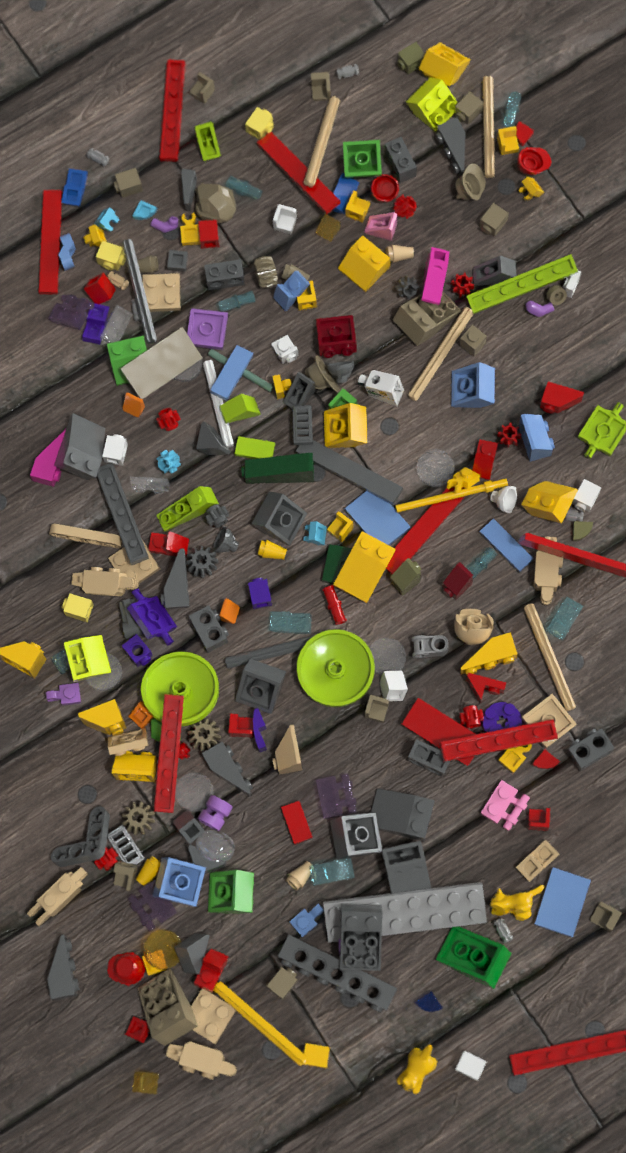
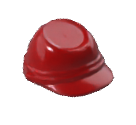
[517,147,551,175]
[107,952,145,986]

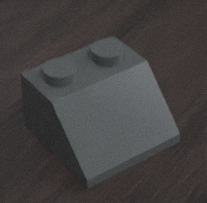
[252,492,307,546]
[235,659,286,714]
[330,813,382,860]

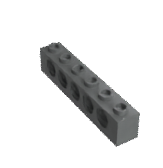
[278,935,397,1013]

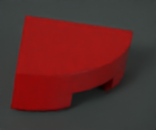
[516,121,534,146]
[532,749,560,769]

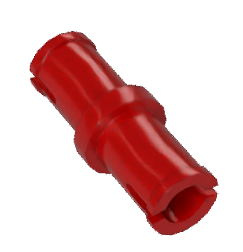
[322,585,347,625]

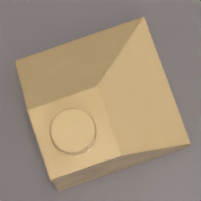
[272,725,302,775]

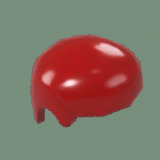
[371,174,399,202]

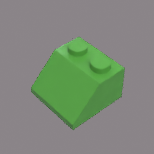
[343,140,382,178]
[107,336,147,386]
[208,870,254,914]

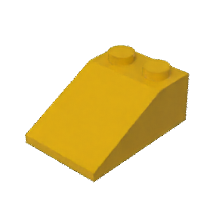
[333,531,396,603]

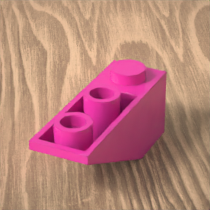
[421,247,450,305]
[30,429,66,487]

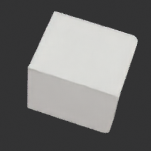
[273,204,297,234]
[379,671,408,701]
[455,1051,486,1081]

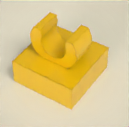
[519,177,544,200]
[84,225,107,247]
[272,374,292,400]

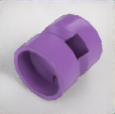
[197,795,233,831]

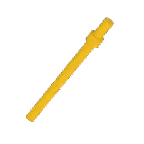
[395,479,508,513]

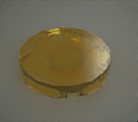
[143,929,181,970]

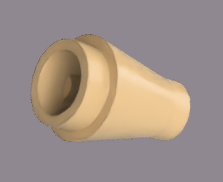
[386,244,414,263]
[286,861,315,890]

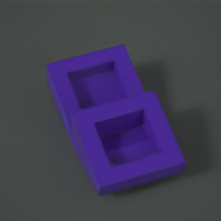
[82,303,110,345]
[253,708,267,753]

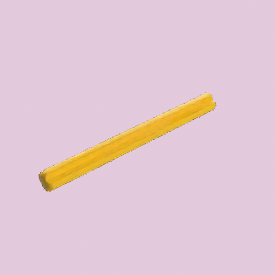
[214,982,307,1066]

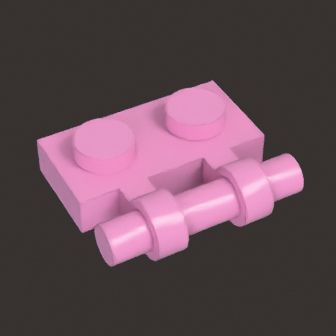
[481,780,530,831]

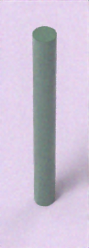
[208,349,274,392]

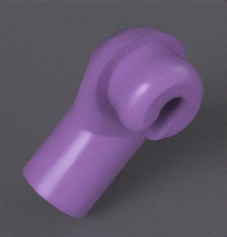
[151,216,178,233]
[526,300,554,317]

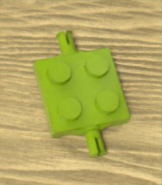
[578,402,626,459]

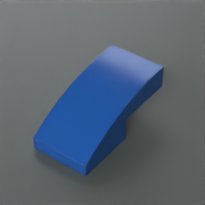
[62,168,88,206]

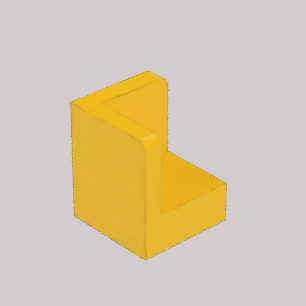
[497,126,519,155]
[346,191,370,223]
[297,281,317,310]
[327,511,354,542]
[303,1043,330,1069]

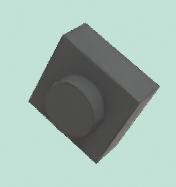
[167,250,188,272]

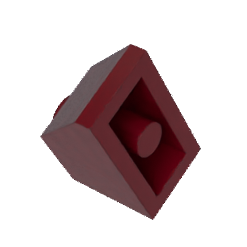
[442,562,473,600]

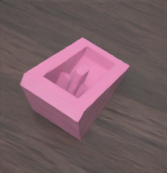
[365,212,397,241]

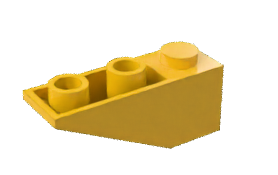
[460,632,518,676]

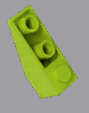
[157,486,219,532]

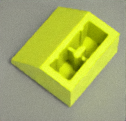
[406,77,458,132]
[64,635,111,682]

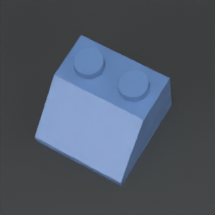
[451,362,495,408]
[519,414,555,461]
[152,858,206,907]

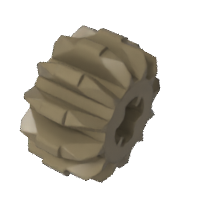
[254,256,278,288]
[188,718,221,752]
[122,802,155,836]

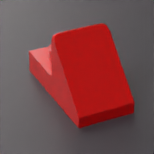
[472,439,498,480]
[149,531,189,557]
[467,672,506,703]
[194,949,229,993]

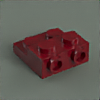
[316,315,357,358]

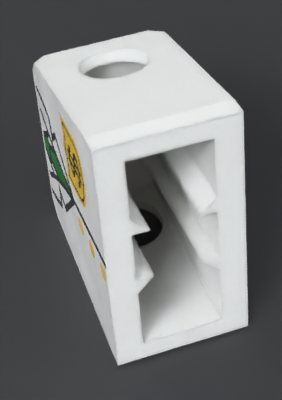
[358,370,404,407]

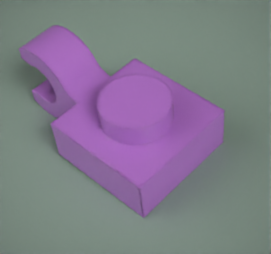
[46,683,81,706]

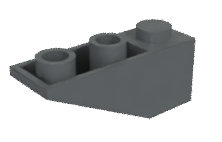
[436,117,465,177]
[202,742,253,797]
[48,935,80,1001]

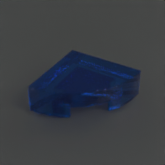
[415,991,443,1012]

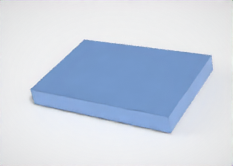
[345,491,411,546]
[534,868,591,938]

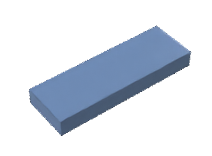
[210,345,253,401]
[479,518,534,573]

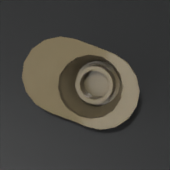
[455,164,486,200]
[305,355,341,393]

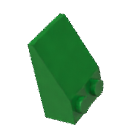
[436,926,512,989]

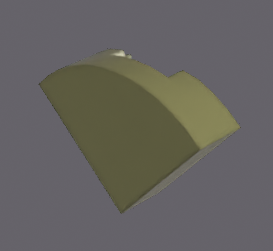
[573,521,593,541]

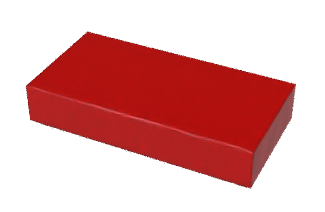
[281,801,313,845]

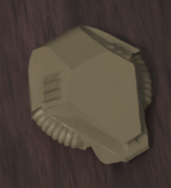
[195,183,236,223]

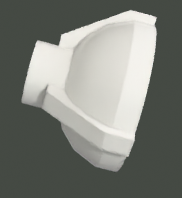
[491,486,517,513]

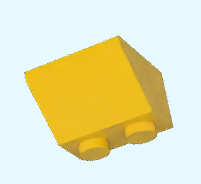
[419,43,471,86]
[338,235,390,292]
[324,403,367,448]
[521,481,578,523]
[0,641,46,679]
[78,699,127,736]
[112,751,157,782]

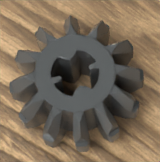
[186,546,219,579]

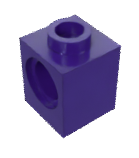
[248,578,272,609]
[122,634,153,667]

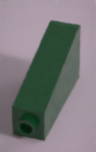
[242,453,314,484]

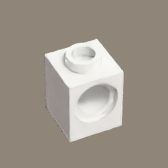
[102,434,128,466]
[572,479,601,512]

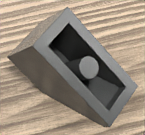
[473,256,516,285]

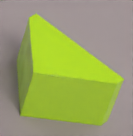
[194,121,221,161]
[219,394,260,424]

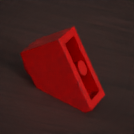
[540,381,584,413]

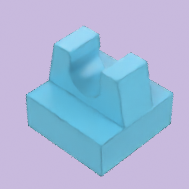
[94,207,119,232]
[304,521,327,546]

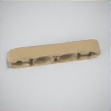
[49,524,122,548]

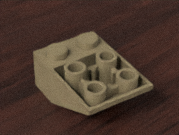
[393,291,462,346]
[138,969,198,1046]

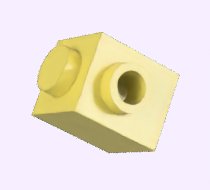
[245,107,274,140]
[96,241,126,271]
[62,594,94,623]

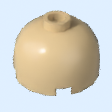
[454,609,494,645]

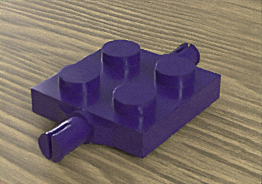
[127,588,177,646]

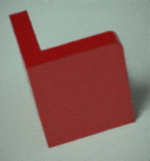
[199,220,220,249]
[84,272,116,304]
[229,714,254,738]
[528,808,550,831]

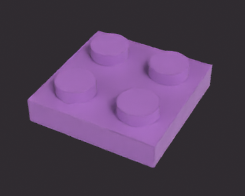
[187,308,228,350]

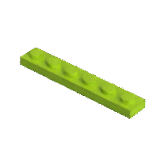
[467,254,579,314]

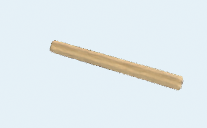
[483,76,495,178]
[304,96,340,187]
[408,307,473,401]
[524,603,576,711]

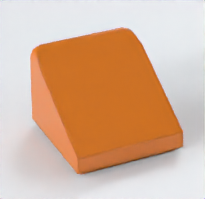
[123,393,145,418]
[219,598,240,624]
[128,701,154,729]

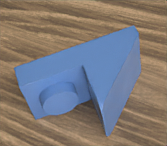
[273,271,310,311]

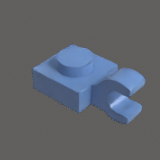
[290,904,324,937]

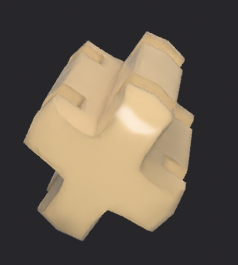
[107,271,129,290]

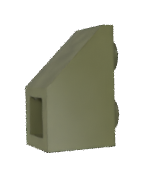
[390,558,421,596]

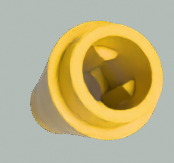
[258,540,287,560]
[136,856,161,886]

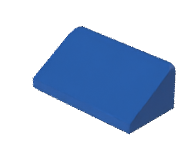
[333,173,360,215]

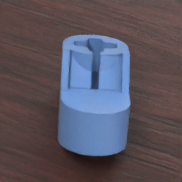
[58,233,76,271]

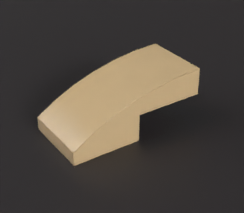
[516,840,560,882]

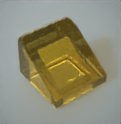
[316,214,341,242]
[132,1072,159,1094]

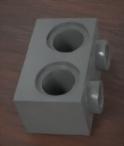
[385,137,417,183]
[204,259,245,290]
[189,605,229,653]
[567,728,614,771]
[408,739,451,777]

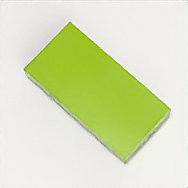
[235,436,276,459]

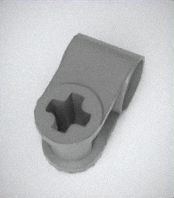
[411,635,449,658]

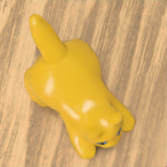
[491,885,544,921]
[397,1045,437,1094]

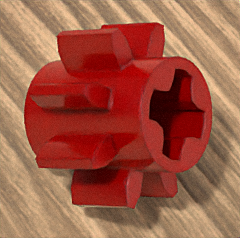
[394,195,417,219]
[451,273,474,297]
[156,408,181,431]
[498,423,521,448]
[460,705,484,729]
[94,847,119,871]

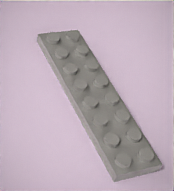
[323,882,487,943]

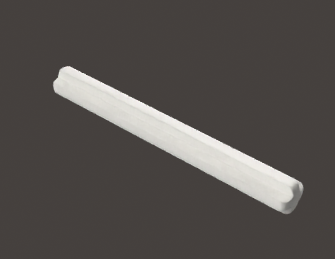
[203,360,234,448]

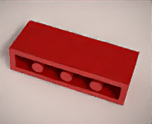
[402,698,477,766]

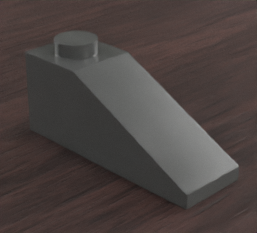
[161,549,190,609]

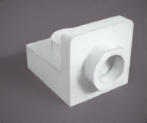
[563,271,581,298]
[271,335,299,364]

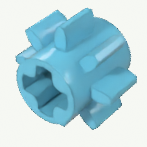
[157,450,181,474]

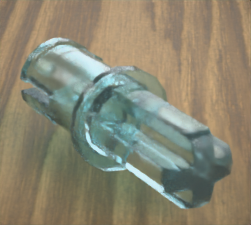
[503,91,521,128]
[226,176,262,199]
[218,291,256,312]
[468,547,497,579]

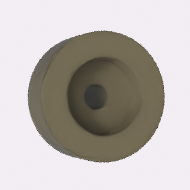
[547,285,567,305]

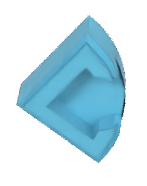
[132,200,157,220]

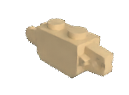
[533,537,563,606]
[72,567,139,597]
[27,867,88,926]
[166,1042,237,1080]

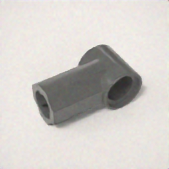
[119,599,144,639]

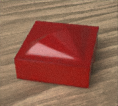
[125,1016,150,1043]

